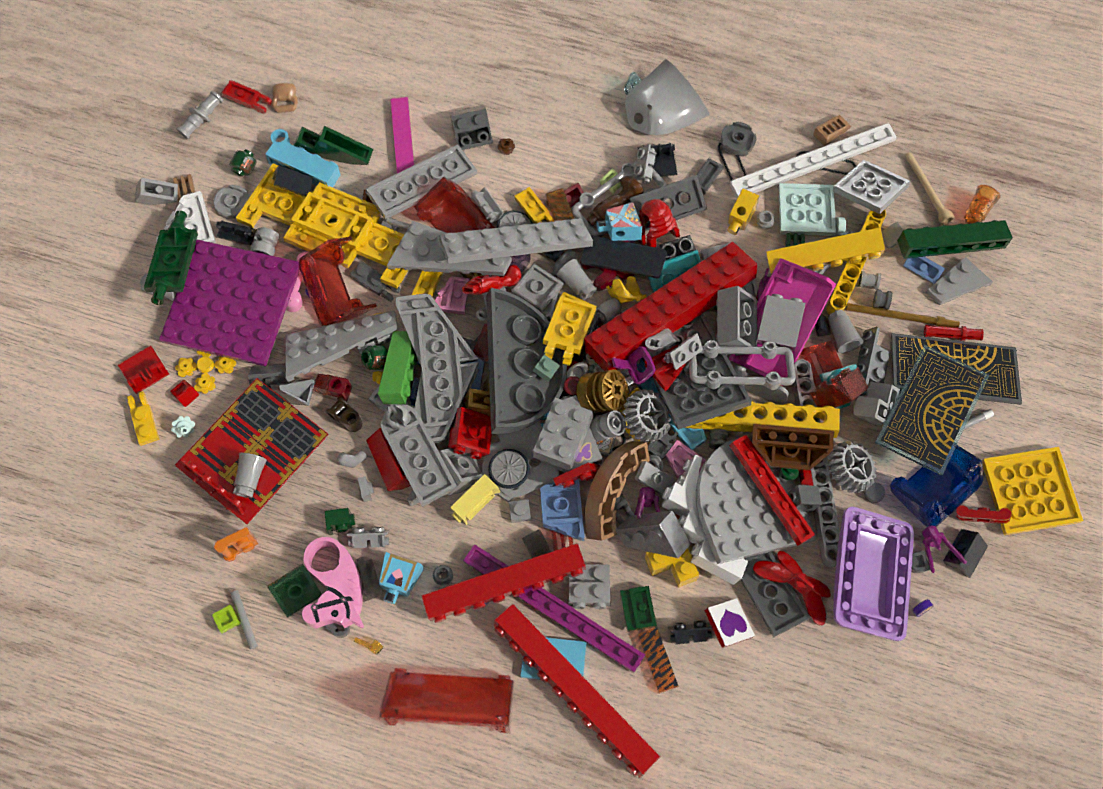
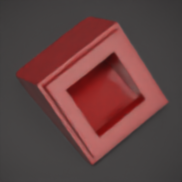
[170,379,199,407]

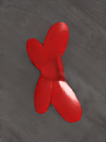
[753,551,831,626]

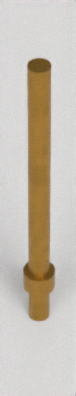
[846,303,960,327]

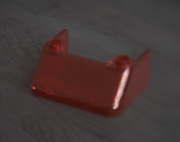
[299,236,377,326]

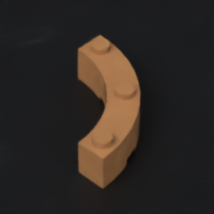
[585,441,650,541]

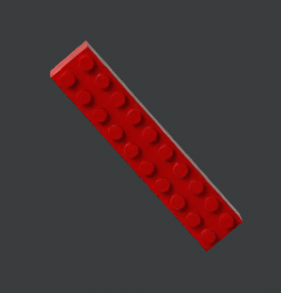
[584,242,757,371]

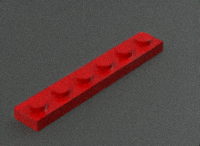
[729,435,815,546]

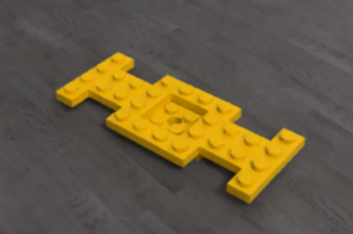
[236,163,416,289]

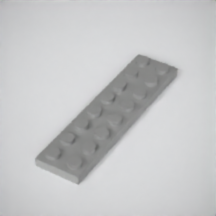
[439,218,593,264]

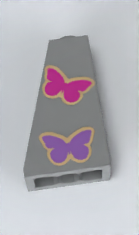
[561,395,602,473]

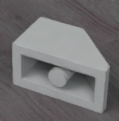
[135,178,178,205]

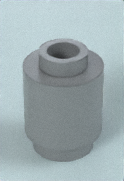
[596,297,622,324]

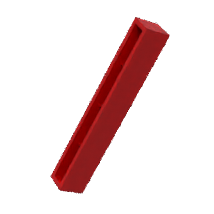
[421,543,586,623]

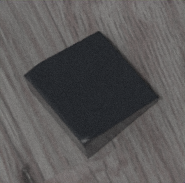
[815,313,831,337]

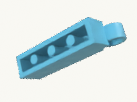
[265,129,341,188]

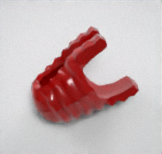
[638,199,680,248]

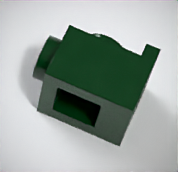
[324,508,356,535]

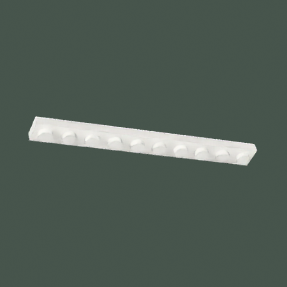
[730,123,897,198]

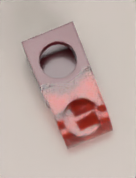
[313,374,353,402]

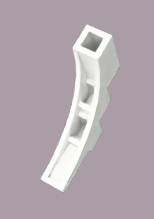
[662,454,748,585]

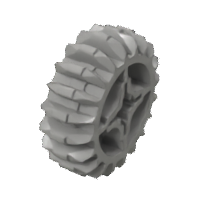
[622,390,672,442]
[827,440,877,493]

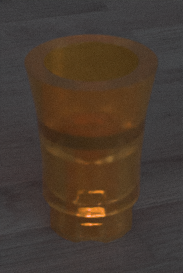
[964,185,1001,224]

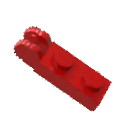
[221,80,272,114]

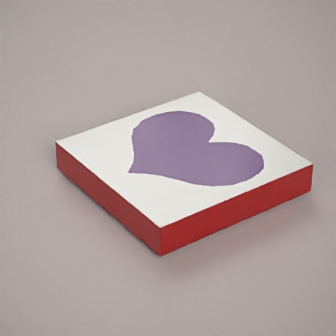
[704,599,755,648]

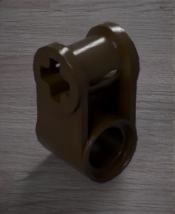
[325,397,363,432]

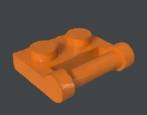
[214,527,258,562]

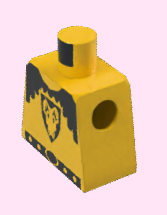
[727,188,759,235]

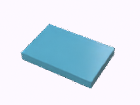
[521,638,587,680]

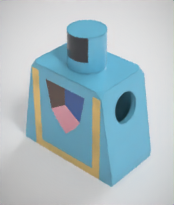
[379,552,424,604]

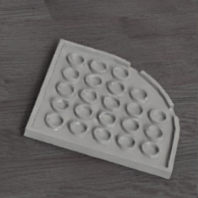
[696,435,818,564]

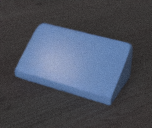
[903,257,945,284]

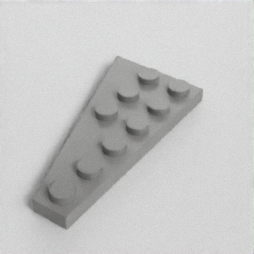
[387,221,512,276]
[286,311,398,382]

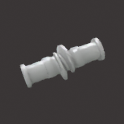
[176,90,223,140]

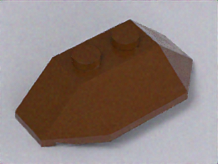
[752,424,834,471]

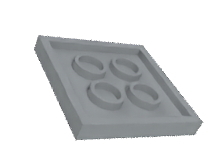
[833,160,910,214]

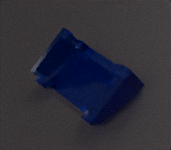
[890,443,983,527]

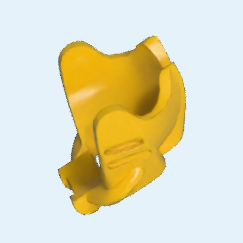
[606,276,647,303]

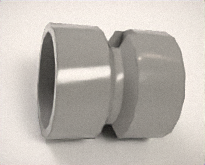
[250,227,280,256]
[589,410,626,441]

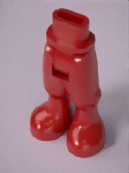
[462,264,521,295]

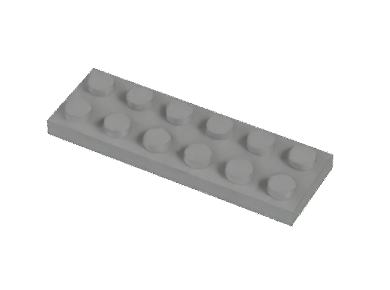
[366,145,477,219]

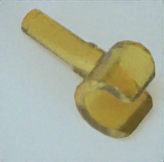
[354,637,384,654]

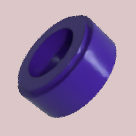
[913,599,934,617]

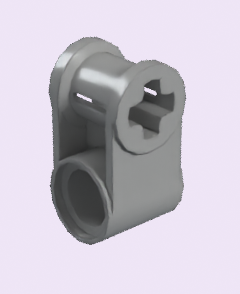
[645,329,682,358]

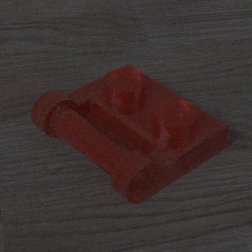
[800,340,843,386]

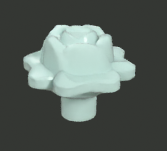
[171,416,195,438]

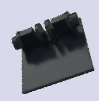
[637,142,678,177]

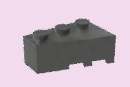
[616,510,691,558]

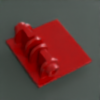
[118,345,169,394]

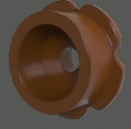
[498,138,515,155]

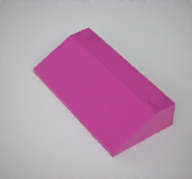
[729,258,836,386]

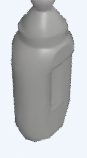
[551,249,578,277]

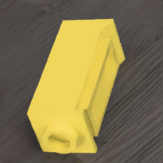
[450,474,500,525]

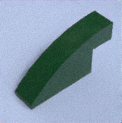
[293,126,374,165]

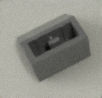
[449,105,493,150]

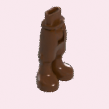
[586,177,644,226]

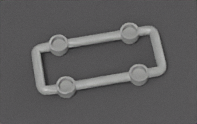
[571,161,666,237]
[689,340,796,390]

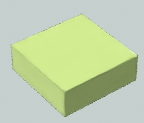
[600,169,621,194]

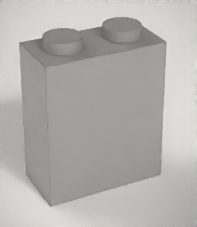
[757,294,806,351]

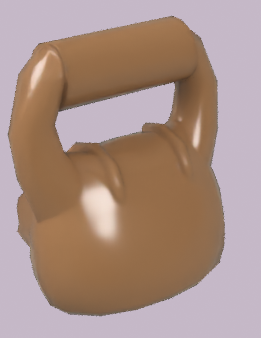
[272,83,298,113]

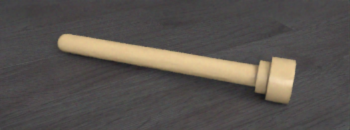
[905,152,955,225]

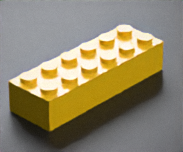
[766,227,885,275]

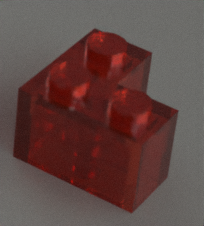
[810,367,869,408]

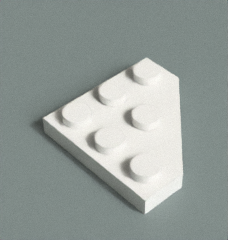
[156,191,216,243]

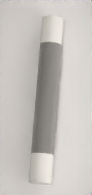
[959,409,994,432]

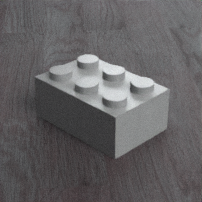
[716,286,757,356]
[533,398,593,471]

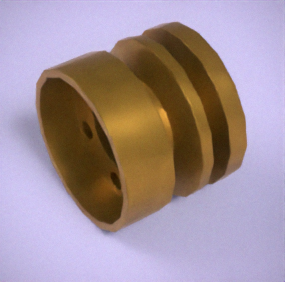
[577,370,629,413]

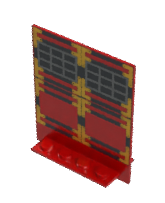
[175,378,329,525]

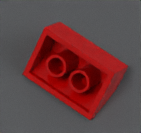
[366,428,411,491]

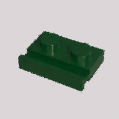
[620,586,657,632]

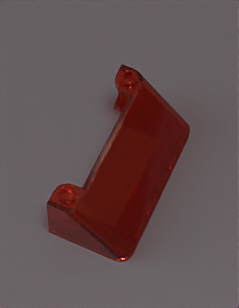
[379,668,515,734]

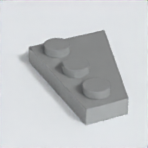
[926,257,993,305]

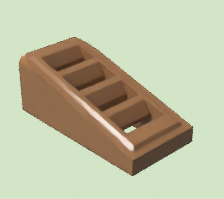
[813,115,851,146]

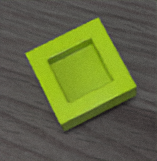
[212,604,241,634]

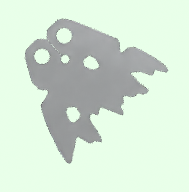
[482,422,563,498]

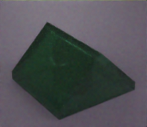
[267,564,322,618]

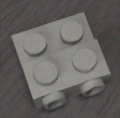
[569,564,610,609]

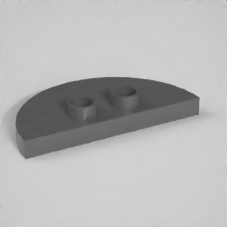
[486,288,567,434]

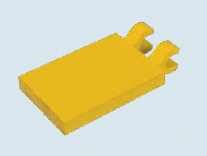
[543,296,597,366]

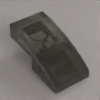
[522,529,551,558]

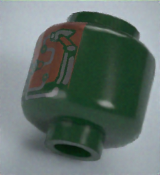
[229,149,257,177]
[361,345,388,370]

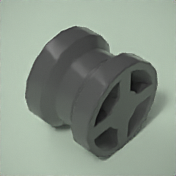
[873,289,892,309]
[709,429,729,450]

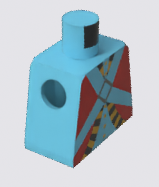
[597,203,642,241]

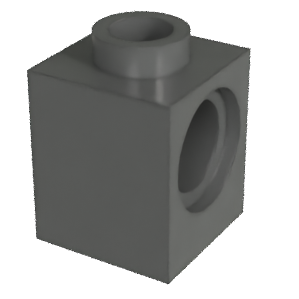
[787,485,822,512]

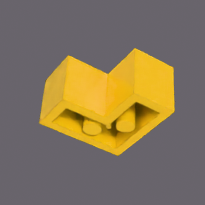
[645,548,699,588]

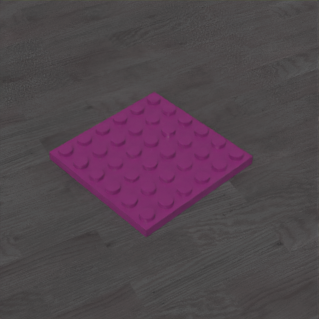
[159,239,302,367]

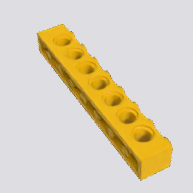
[685,401,840,438]

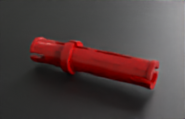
[924,325,984,341]

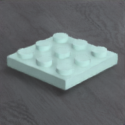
[778,183,836,236]

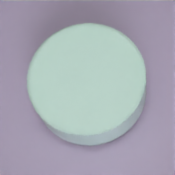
[835,217,846,236]

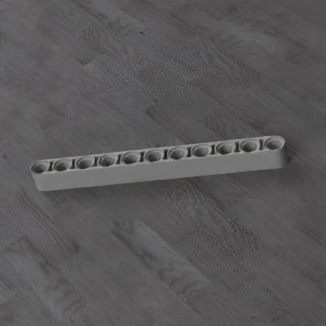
[792,359,840,567]

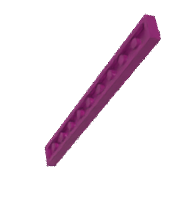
[463,544,645,673]

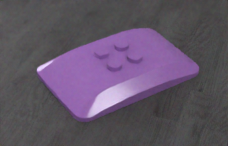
[834,507,914,641]

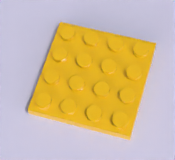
[981,447,1083,536]

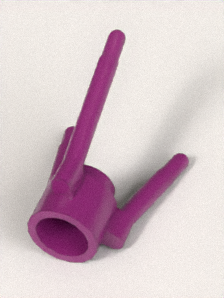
[634,487,660,519]
[922,526,967,573]

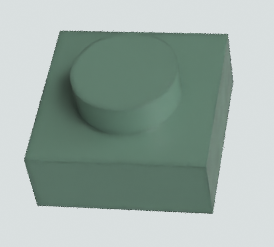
[533,355,560,382]

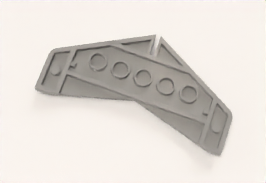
[396,294,479,443]

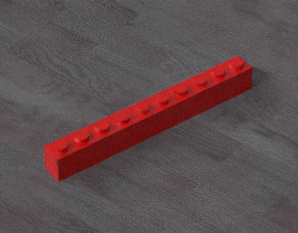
[494,604,661,778]

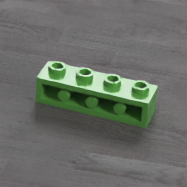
[378,331,417,404]

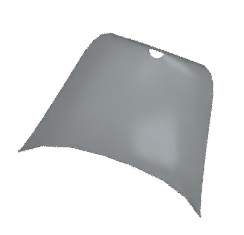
[625,59,710,135]

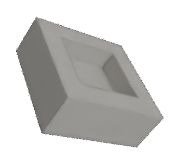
[358,476,374,502]
[509,500,531,523]

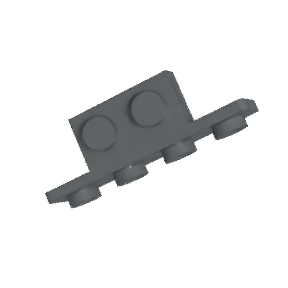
[852,326,890,398]

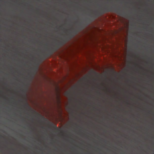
[414,176,495,233]

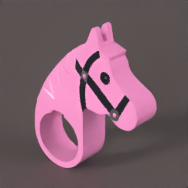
[302,537,364,628]

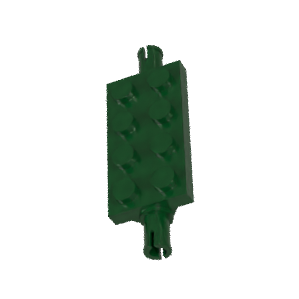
[144,210,198,305]

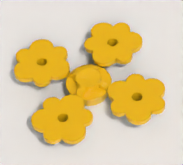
[175,351,237,394]

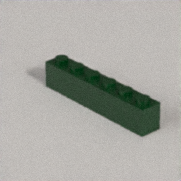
[897,220,1013,259]

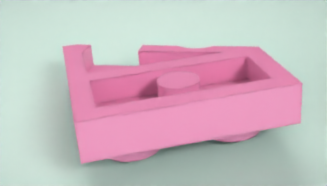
[435,276,470,315]
[666,440,706,479]

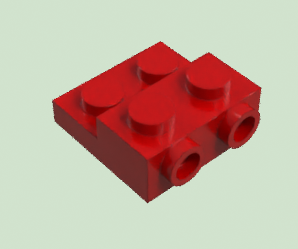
[448,407,492,459]

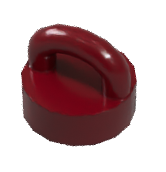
[563,376,580,396]

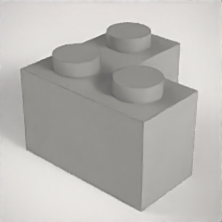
[853,382,900,426]

